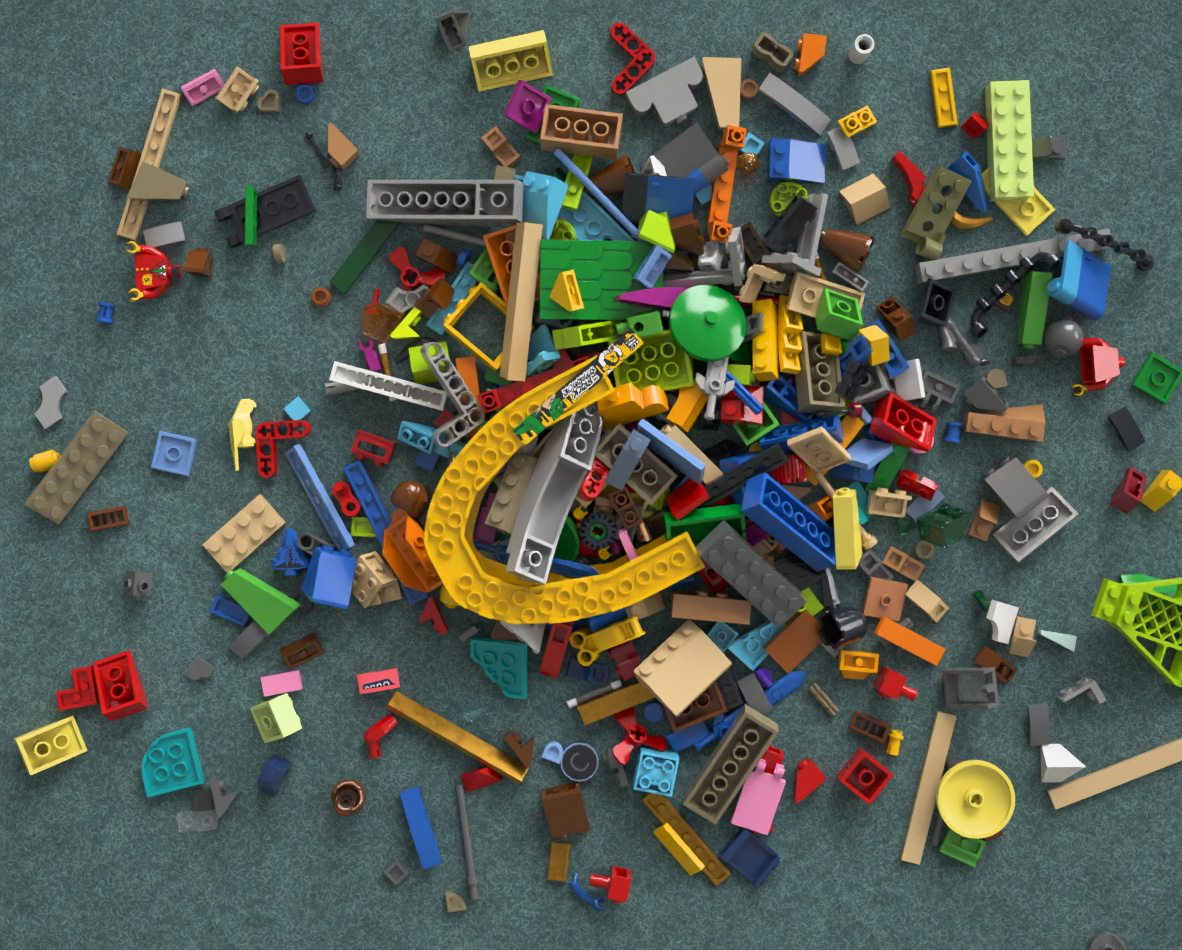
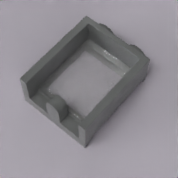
[942,667,999,709]

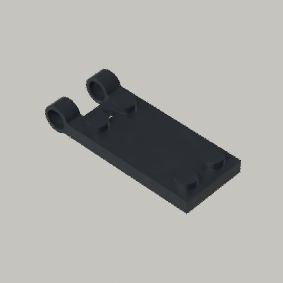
[214,175,316,248]

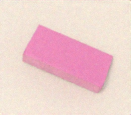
[181,68,224,106]

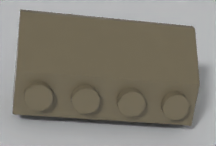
[795,331,844,414]
[595,422,678,505]
[485,452,538,536]

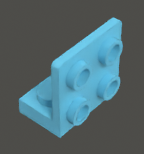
[525,325,561,379]

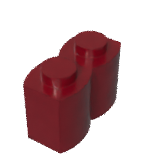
[607,640,642,681]

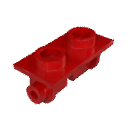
[896,469,939,501]

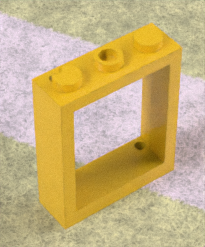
[443,282,534,373]

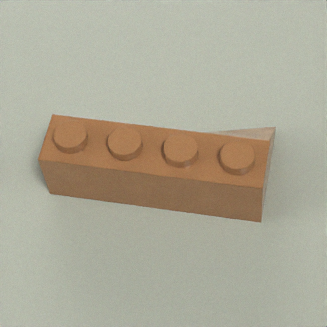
[961,404,1046,442]

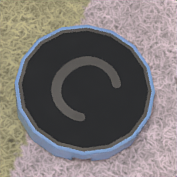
[560,742,599,781]

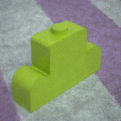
[552,320,622,350]

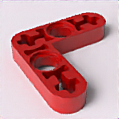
[610,22,655,96]
[256,420,312,478]
[579,457,637,502]

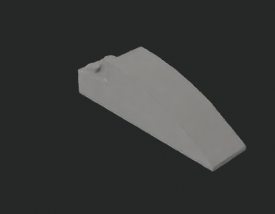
[366,180,524,227]

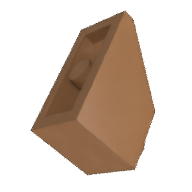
[328,123,360,171]

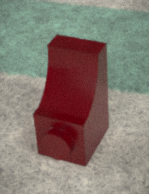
[1110,467,1147,514]

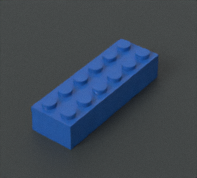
[741,472,836,572]

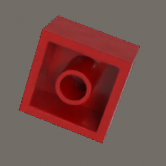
[836,747,894,805]

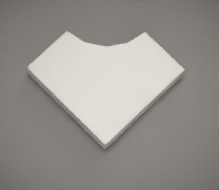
[987,600,1019,644]

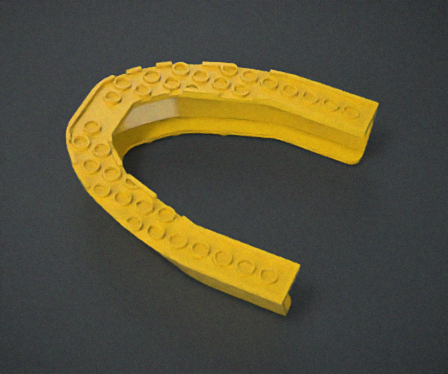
[424,355,705,625]

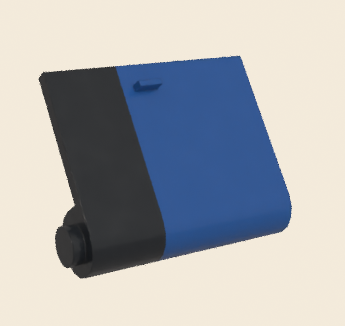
[617,173,696,228]

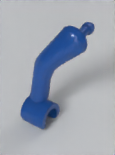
[569,873,605,912]

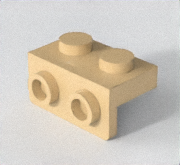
[216,66,259,113]
[866,487,912,518]

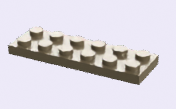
[25,410,128,525]

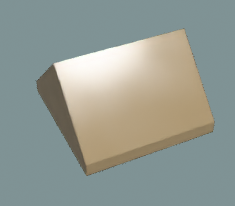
[839,174,890,225]

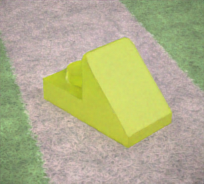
[390,307,422,340]

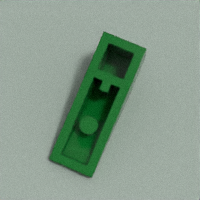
[865,442,910,492]

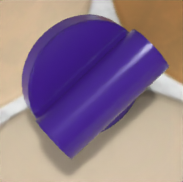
[754,668,772,688]

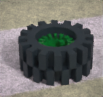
[579,512,616,549]

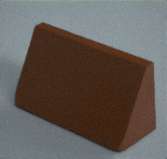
[108,147,141,190]
[280,632,324,670]

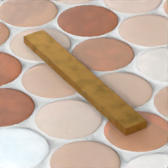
[387,691,529,785]

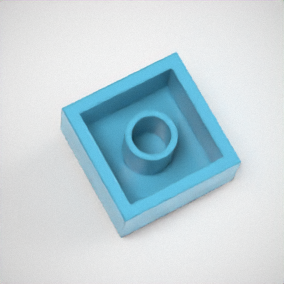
[706,622,738,653]

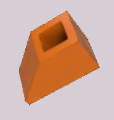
[794,33,827,77]

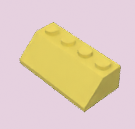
[469,30,553,92]

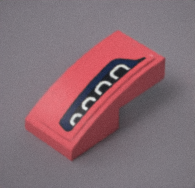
[356,668,400,694]

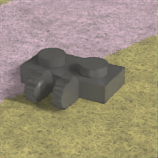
[919,370,960,413]

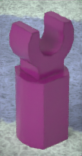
[359,338,382,372]

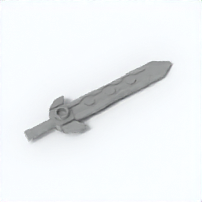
[695,356,735,420]

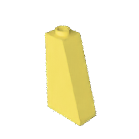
[833,488,863,570]

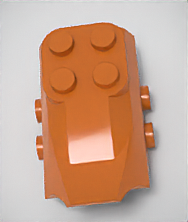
[382,508,443,593]

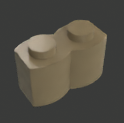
[752,33,793,72]

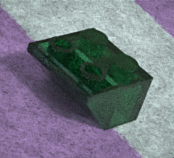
[916,503,972,549]

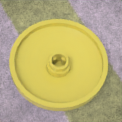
[936,760,1015,839]

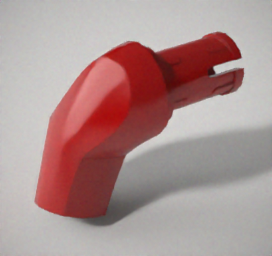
[364,714,398,758]

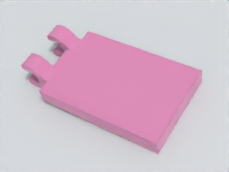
[731,759,786,835]

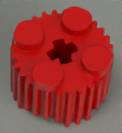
[768,455,808,484]

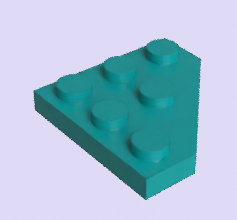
[470,636,527,700]

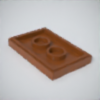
[763,609,822,674]

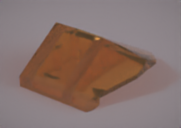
[361,303,404,344]

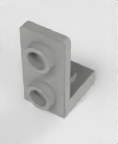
[1057,677,1106,704]

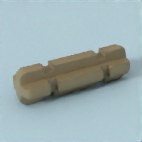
[808,683,839,716]

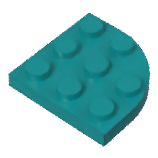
[141,727,205,798]

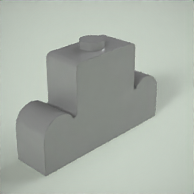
[625,57,703,127]

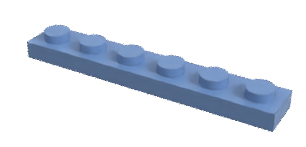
[285,444,355,552]

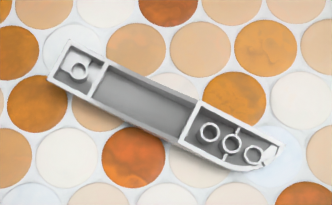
[506,402,602,584]

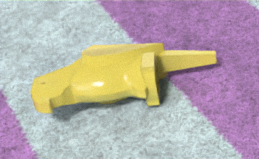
[228,399,256,471]

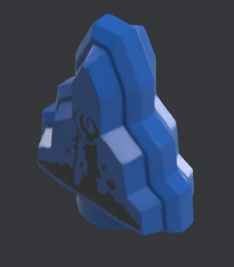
[272,529,310,575]

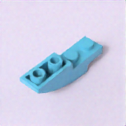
[397,421,466,458]

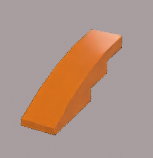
[456,355,481,437]

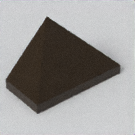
[664,250,694,273]

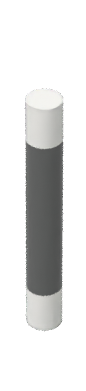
[567,680,623,708]

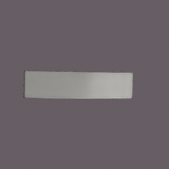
[758,73,831,136]

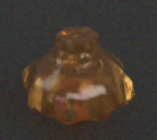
[736,151,760,175]

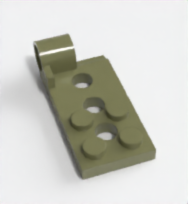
[900,164,972,261]

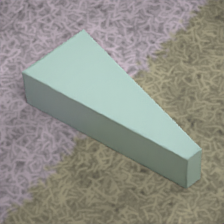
[1038,630,1077,652]

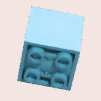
[632,745,679,797]

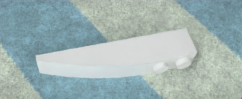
[329,361,448,411]

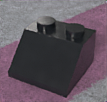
[917,278,956,327]

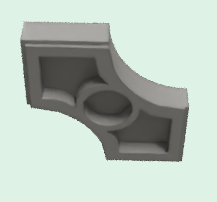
[385,283,429,314]
[34,376,68,429]

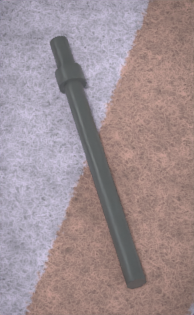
[455,784,479,900]

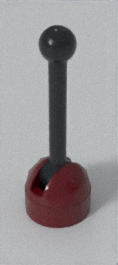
[816,402,862,418]

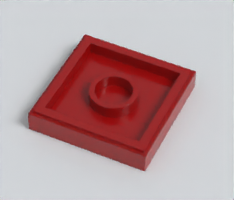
[665,479,710,520]

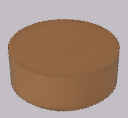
[740,79,758,99]

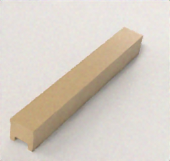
[500,222,543,381]

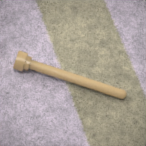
[815,473,878,550]

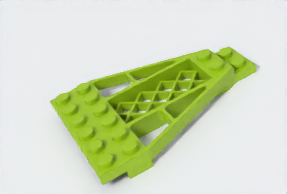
[1091,578,1182,688]

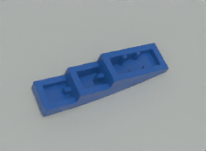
[400,786,442,870]

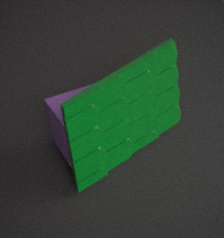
[540,239,664,320]

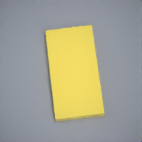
[982,168,1055,236]

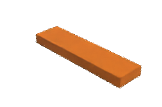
[874,616,946,666]

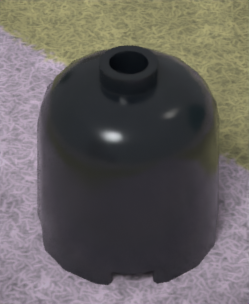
[818,606,867,649]

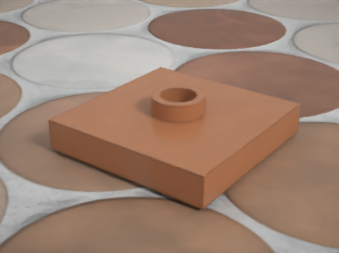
[862,577,908,621]

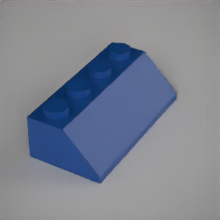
[759,414,844,454]

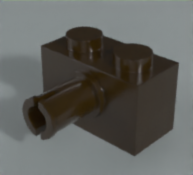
[725,222,771,264]

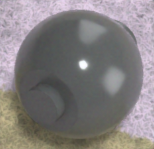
[1043,316,1083,358]

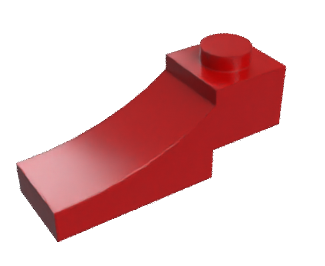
[891,151,927,208]

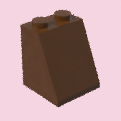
[541,781,590,839]

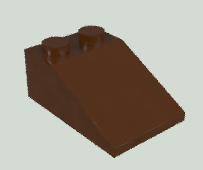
[661,680,727,733]

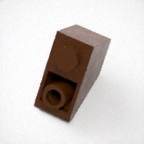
[670,213,706,255]
[876,297,917,342]

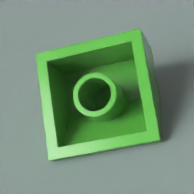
[815,288,863,341]
[732,401,780,447]

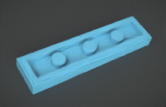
[426,261,477,336]

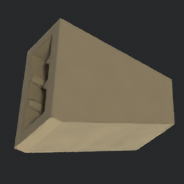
[127,161,190,201]

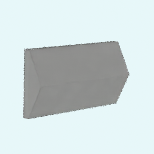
[992,487,1079,563]

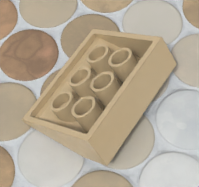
[633,619,732,717]

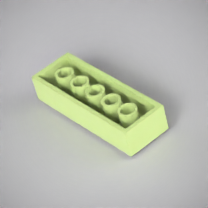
[985,80,1034,202]

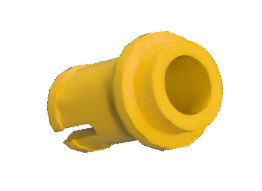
[886,730,904,756]

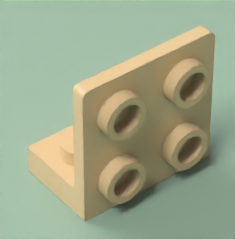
[739,264,786,303]
[351,551,398,608]

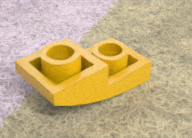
[837,105,877,138]

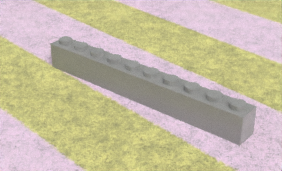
[915,229,1111,285]

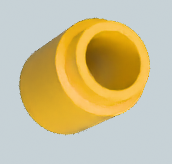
[29,450,60,473]

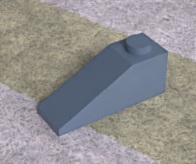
[605,429,650,491]

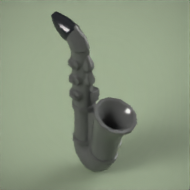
[937,319,991,366]

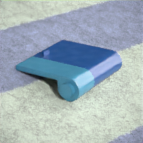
[1046,240,1111,320]

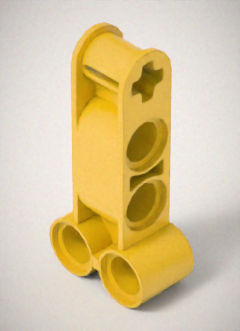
[569,615,646,666]

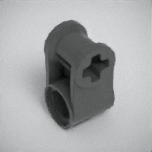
[297,532,336,555]

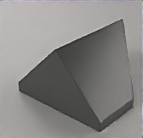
[435,10,471,52]

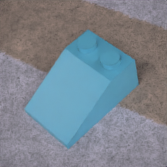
[522,171,569,239]

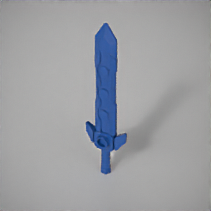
[473,537,601,579]
[694,671,807,751]

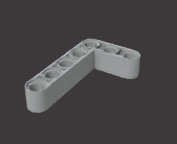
[421,342,485,447]

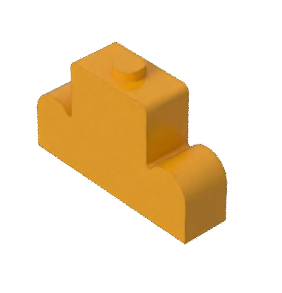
[596,383,669,431]

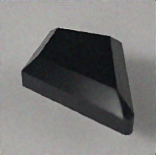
[703,439,740,459]

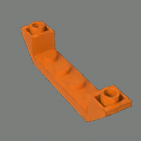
[706,125,746,243]

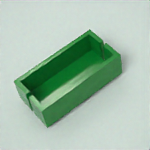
[663,503,746,548]

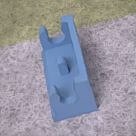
[633,245,672,289]

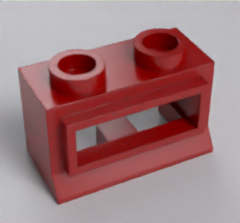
[351,430,397,467]

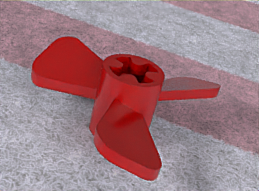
[389,247,445,291]
[612,707,667,765]

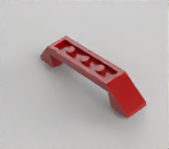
[477,356,589,414]

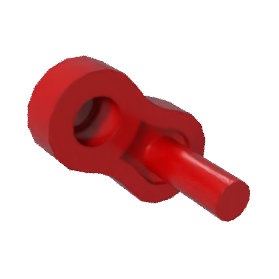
[332,481,361,517]

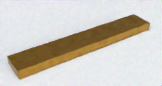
[642,793,731,887]

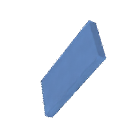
[638,419,706,484]

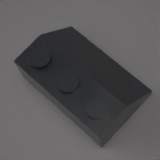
[762,192,818,254]

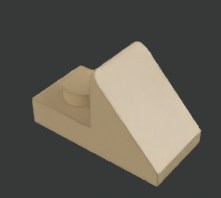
[370,580,402,606]
[1009,616,1037,657]

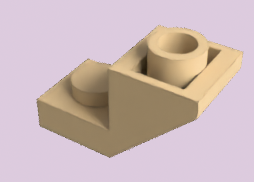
[905,580,949,623]

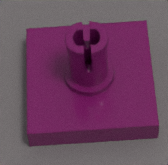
[503,80,552,133]

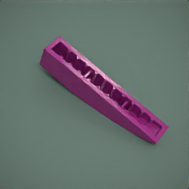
[613,287,689,311]

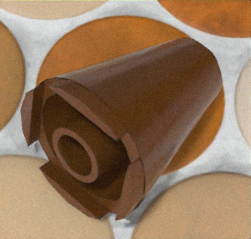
[585,154,635,197]
[819,228,875,273]

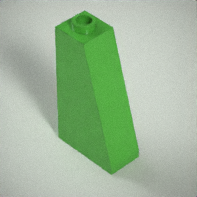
[1017,272,1052,349]
[221,568,301,634]

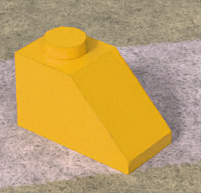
[1141,470,1182,512]

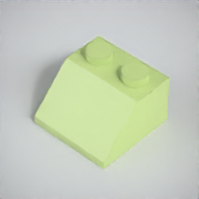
[250,693,302,743]

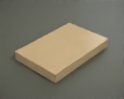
[787,426,851,473]

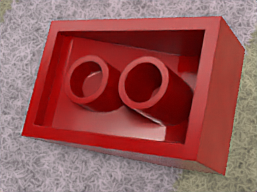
[280,23,323,85]
[869,392,937,452]
[93,650,148,722]

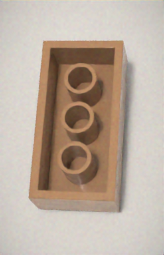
[540,104,623,160]
[670,590,751,625]

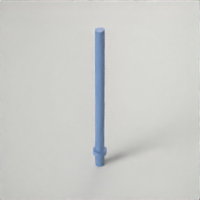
[554,148,647,242]

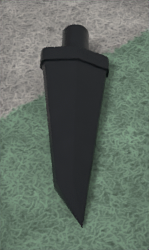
[821,567,841,610]

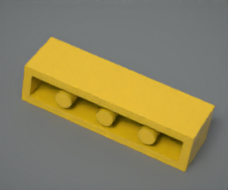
[752,299,778,382]

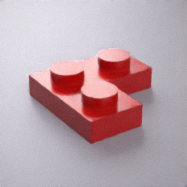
[56,665,99,711]

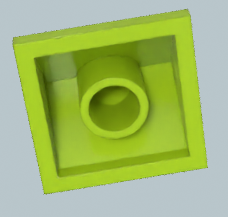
[409,341,451,385]

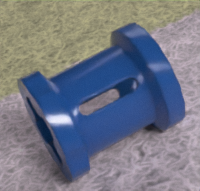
[95,302,116,324]
[943,422,964,443]

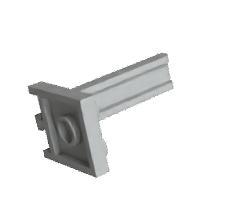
[761,194,828,276]
[664,227,747,288]

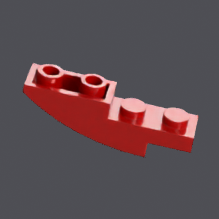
[539,621,574,678]

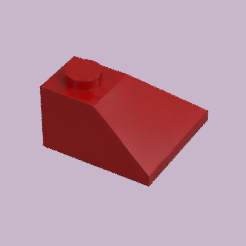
[721,386,764,425]

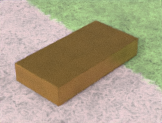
[547,841,571,882]

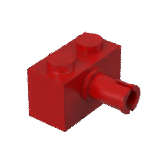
[873,665,918,702]
[589,866,631,903]

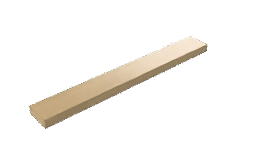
[117,88,182,241]
[900,711,957,865]
[1047,738,1182,810]

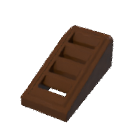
[86,505,129,533]
[848,710,892,743]

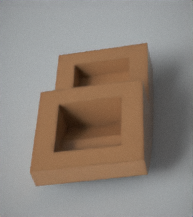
[481,126,522,168]
[882,546,925,582]

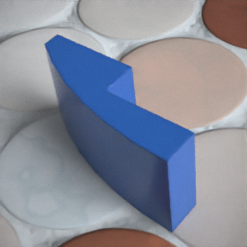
[666,721,711,753]

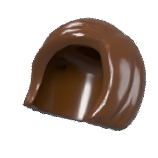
[390,481,428,519]
[331,779,366,816]

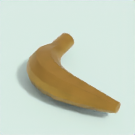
[950,211,993,230]

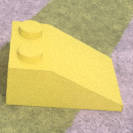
[14,715,87,775]

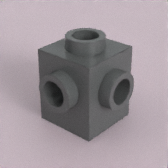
[123,570,153,599]

